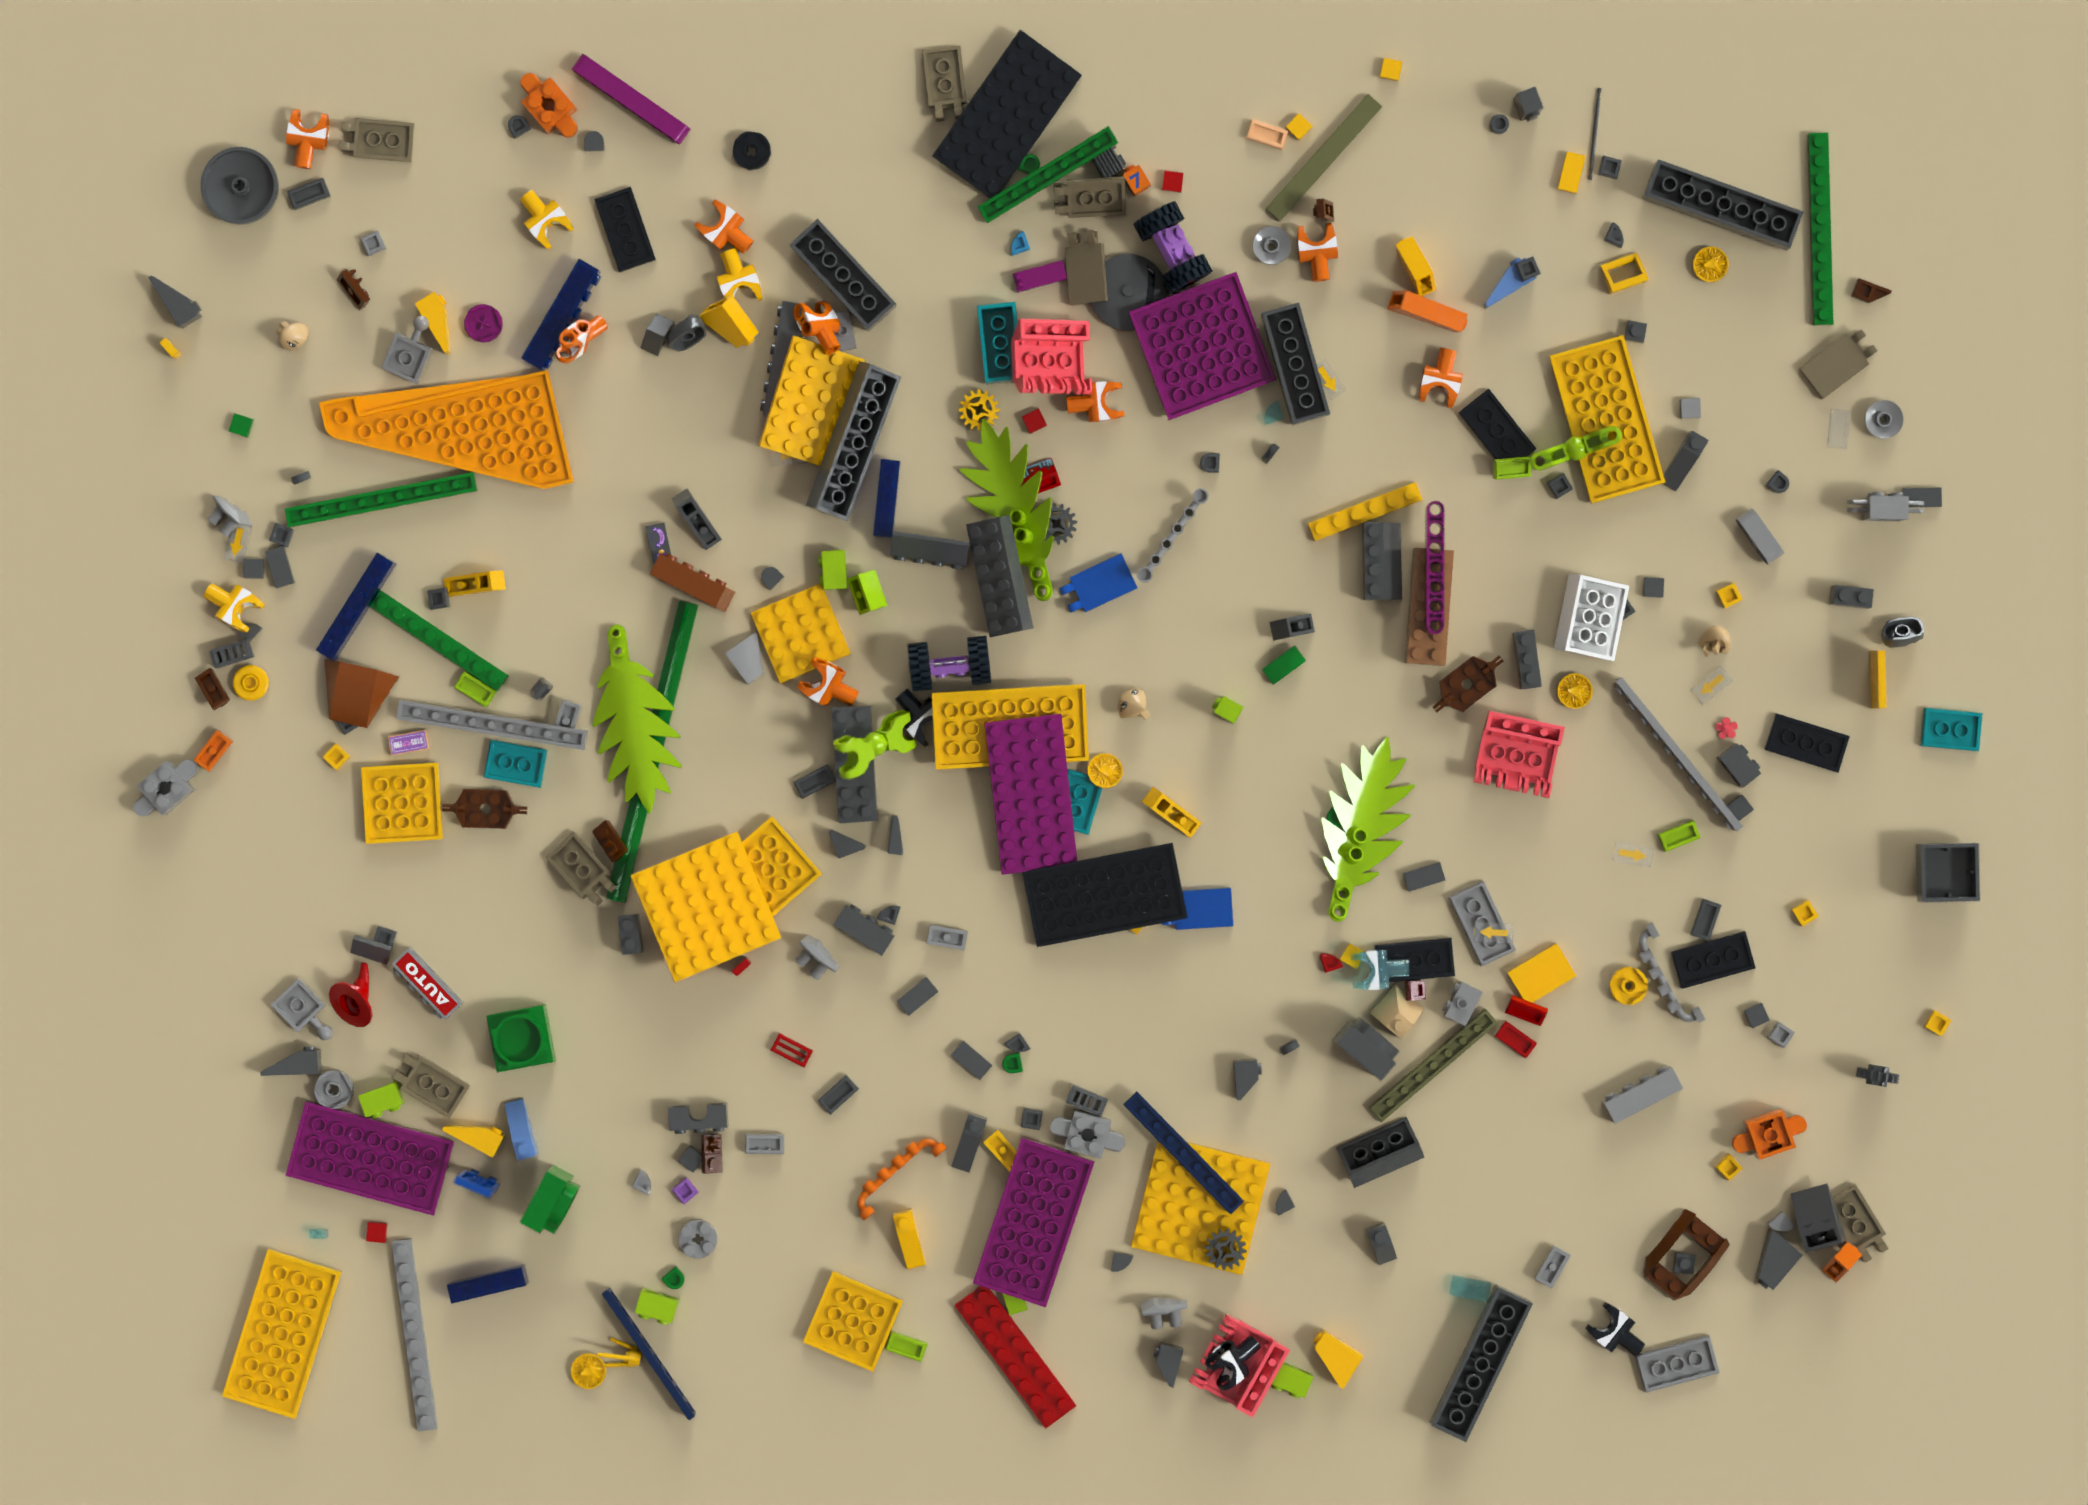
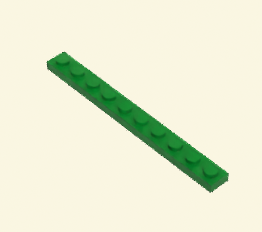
[1808,133,1834,326]
[284,472,478,528]

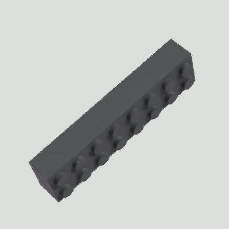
[1642,159,1803,251]
[806,361,901,521]
[1429,1284,1533,1442]

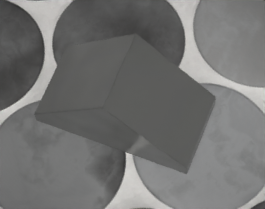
[640,314,674,356]
[829,829,866,859]

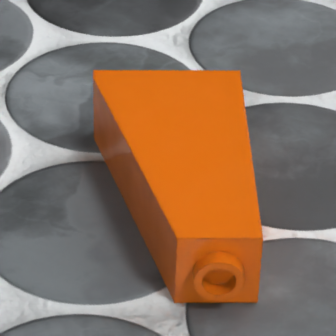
[1387,290,1468,332]

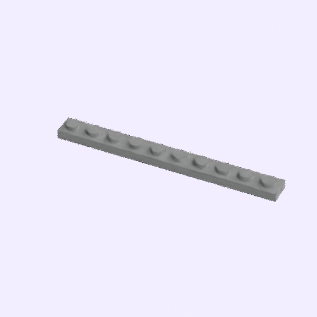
[1614,677,1743,831]
[396,700,588,750]
[392,1238,438,1432]

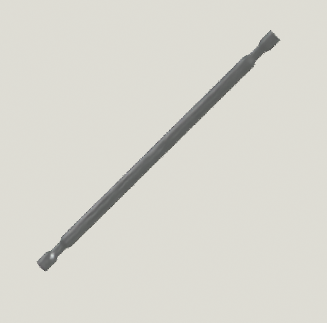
[1588,88,1601,180]

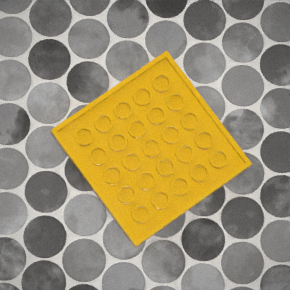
[630,832,781,983]
[1131,1141,1271,1275]

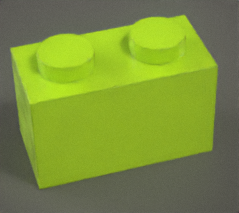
[818,550,848,590]
[847,569,888,615]
[1212,696,1244,724]
[358,1081,405,1119]
[635,1288,679,1325]
[1271,1362,1314,1399]

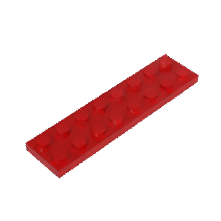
[955,1286,1077,1429]

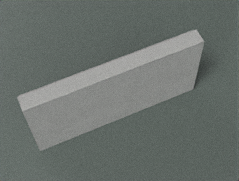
[1449,881,1516,967]
[1635,1335,1720,1393]

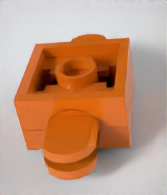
[520,73,578,138]
[1731,1109,1807,1160]

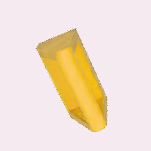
[1600,253,1649,294]

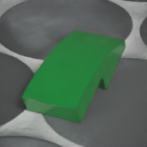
[1262,646,1306,685]

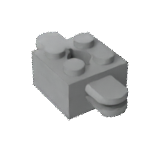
[1847,492,1924,521]
[133,759,198,816]
[1050,1109,1125,1159]

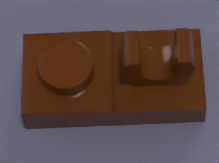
[1313,198,1334,222]
[337,269,370,311]
[195,668,230,710]
[592,820,628,862]
[701,1134,723,1174]

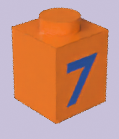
[1122,165,1151,197]

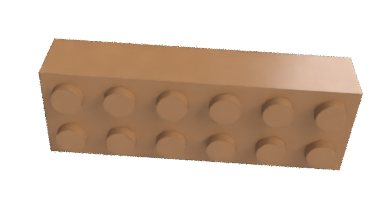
[1405,548,1454,666]

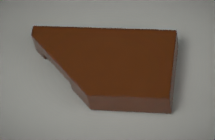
[1851,278,1892,303]

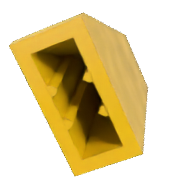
[1395,236,1436,297]
[699,295,759,348]
[1313,1329,1363,1389]

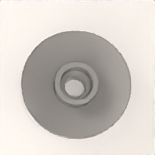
[1253,226,1291,265]
[1865,400,1904,439]

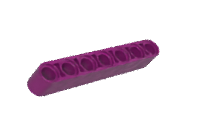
[572,53,691,145]
[1425,501,1444,635]

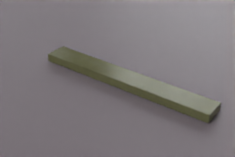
[1266,94,1382,222]
[1369,1008,1498,1123]

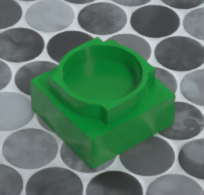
[486,1004,556,1073]
[520,1165,581,1234]

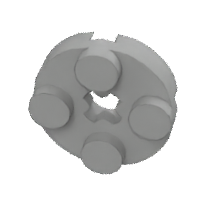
[314,1070,354,1109]
[679,1219,718,1258]

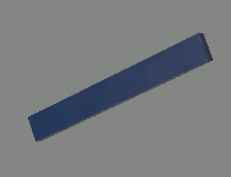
[1123,1091,1244,1215]
[602,1288,696,1420]

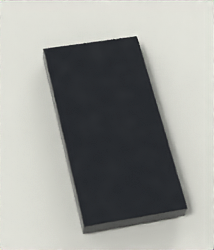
[594,187,656,272]
[1459,389,1537,459]
[1764,713,1850,773]
[1671,931,1756,989]
[1375,938,1455,983]

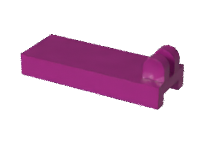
[1013,260,1067,293]

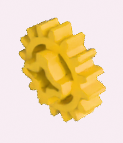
[958,389,1000,431]

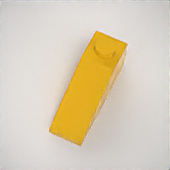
[415,292,451,355]
[443,570,506,597]
[1142,786,1202,838]
[442,1125,506,1158]
[893,1209,926,1269]

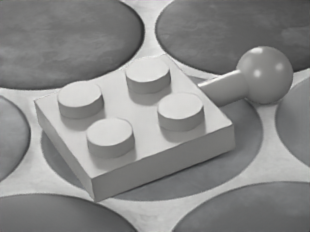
[381,316,432,384]
[271,978,333,1040]

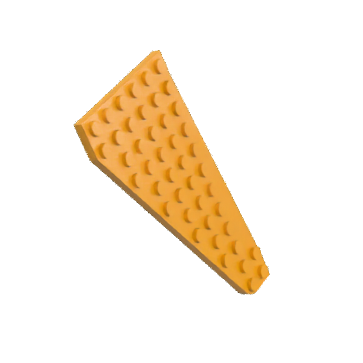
[319,370,574,489]

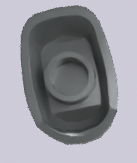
[667,314,706,351]
[1881,617,1925,648]

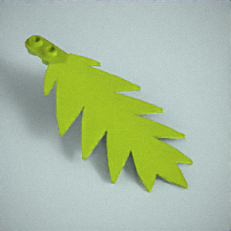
[960,419,1054,601]
[592,625,682,813]
[1321,737,1415,922]

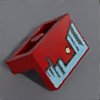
[1022,458,1061,493]

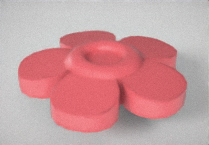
[1715,717,1738,739]

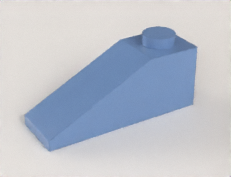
[1484,257,1537,309]
[504,1098,539,1161]

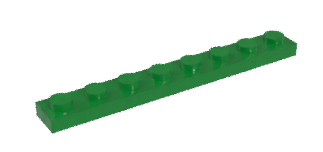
[978,126,1119,223]
[370,590,509,691]

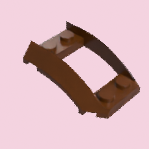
[1644,1209,1730,1301]

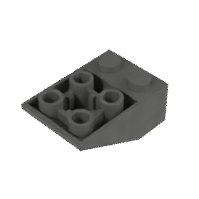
[1791,1183,1846,1253]

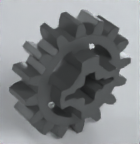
[1045,503,1077,545]
[1856,1064,1899,1087]
[1205,1228,1247,1270]

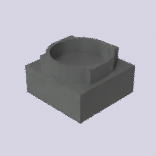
[1916,843,1980,902]
[1333,1017,1399,1081]

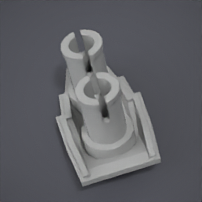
[208,495,252,537]
[796,935,839,980]
[1141,1297,1188,1329]

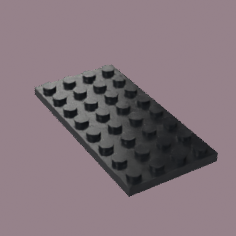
[932,30,1082,199]
[1022,842,1188,947]

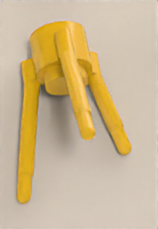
[597,1337,642,1368]

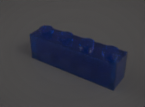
[873,459,901,538]
[447,1264,529,1304]

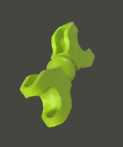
[1530,426,1622,471]
[833,710,916,779]

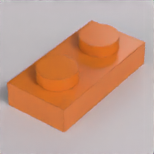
[194,730,233,772]

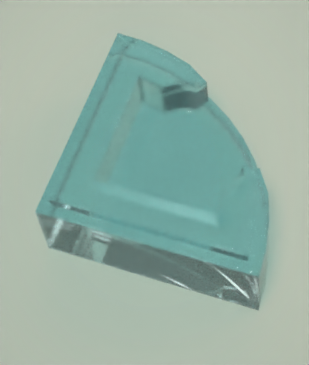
[1264,401,1284,425]
[309,1229,328,1239]

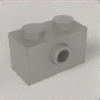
[1442,981,1483,1027]

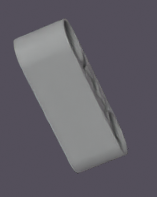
[1736,508,1784,565]

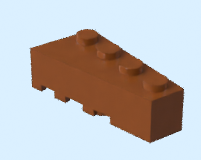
[650,553,735,612]

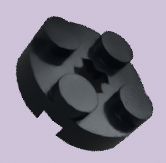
[733,131,771,171]

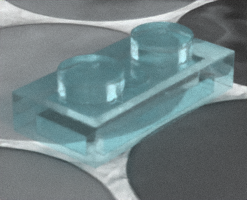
[1449,1275,1491,1302]

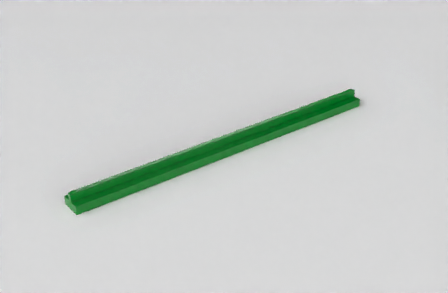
[606,600,699,903]

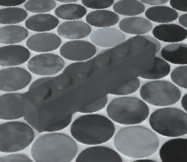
[760,301,802,417]

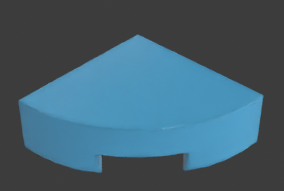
[1011,231,1030,256]

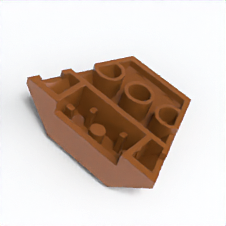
[324,659,399,728]

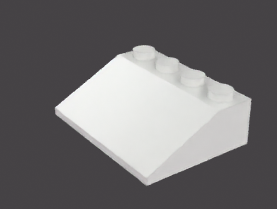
[1554,574,1629,661]

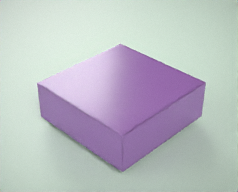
[672,1177,699,1204]

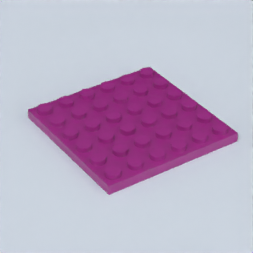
[1128,272,1276,421]

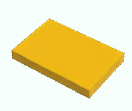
[1870,650,1886,709]
[1507,943,1576,1003]

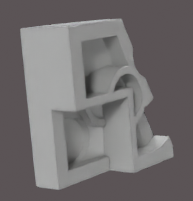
[725,632,764,685]

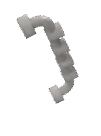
[1137,488,1208,583]
[1639,922,1706,1023]

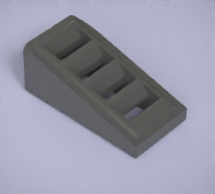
[209,639,254,669]
[530,677,553,700]
[888,815,903,855]
[1066,1084,1108,1117]

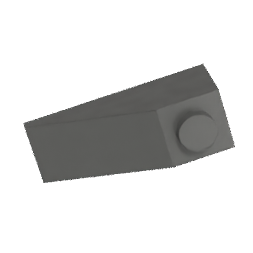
[148,275,202,329]
[1663,430,1709,491]
[672,488,722,550]
[260,1046,322,1076]
[951,1112,987,1172]

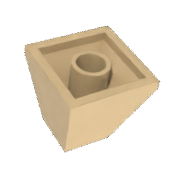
[1370,984,1424,1039]

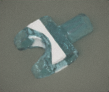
[1351,950,1409,990]

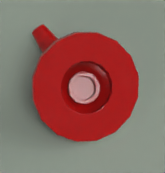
[329,962,373,1027]

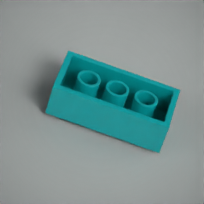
[977,302,1018,385]

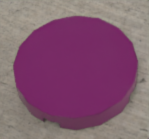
[464,304,503,343]

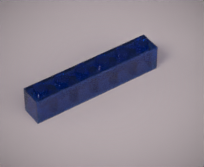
[521,259,601,371]
[316,552,397,661]

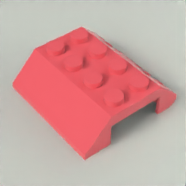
[1011,319,1092,395]
[1473,711,1565,798]
[1189,1314,1290,1418]

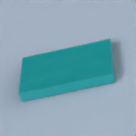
[1920,708,1983,751]
[484,740,548,788]
[1068,769,1102,835]

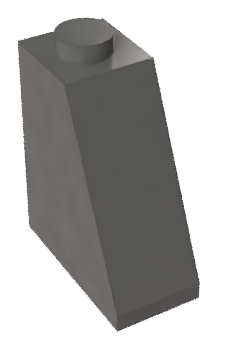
[1755,1228,1803,1290]

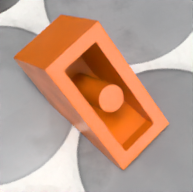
[1822,1242,1862,1282]

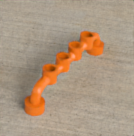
[857,1138,947,1221]

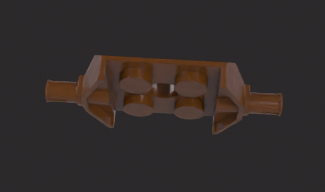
[1432,655,1504,713]
[442,789,528,829]

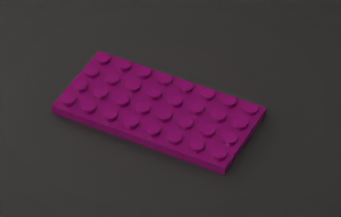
[984,713,1077,875]
[285,1101,455,1216]
[973,1137,1095,1307]

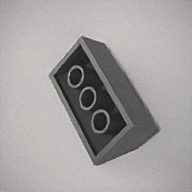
[1362,522,1402,600]
[890,531,970,570]
[1336,1117,1425,1188]

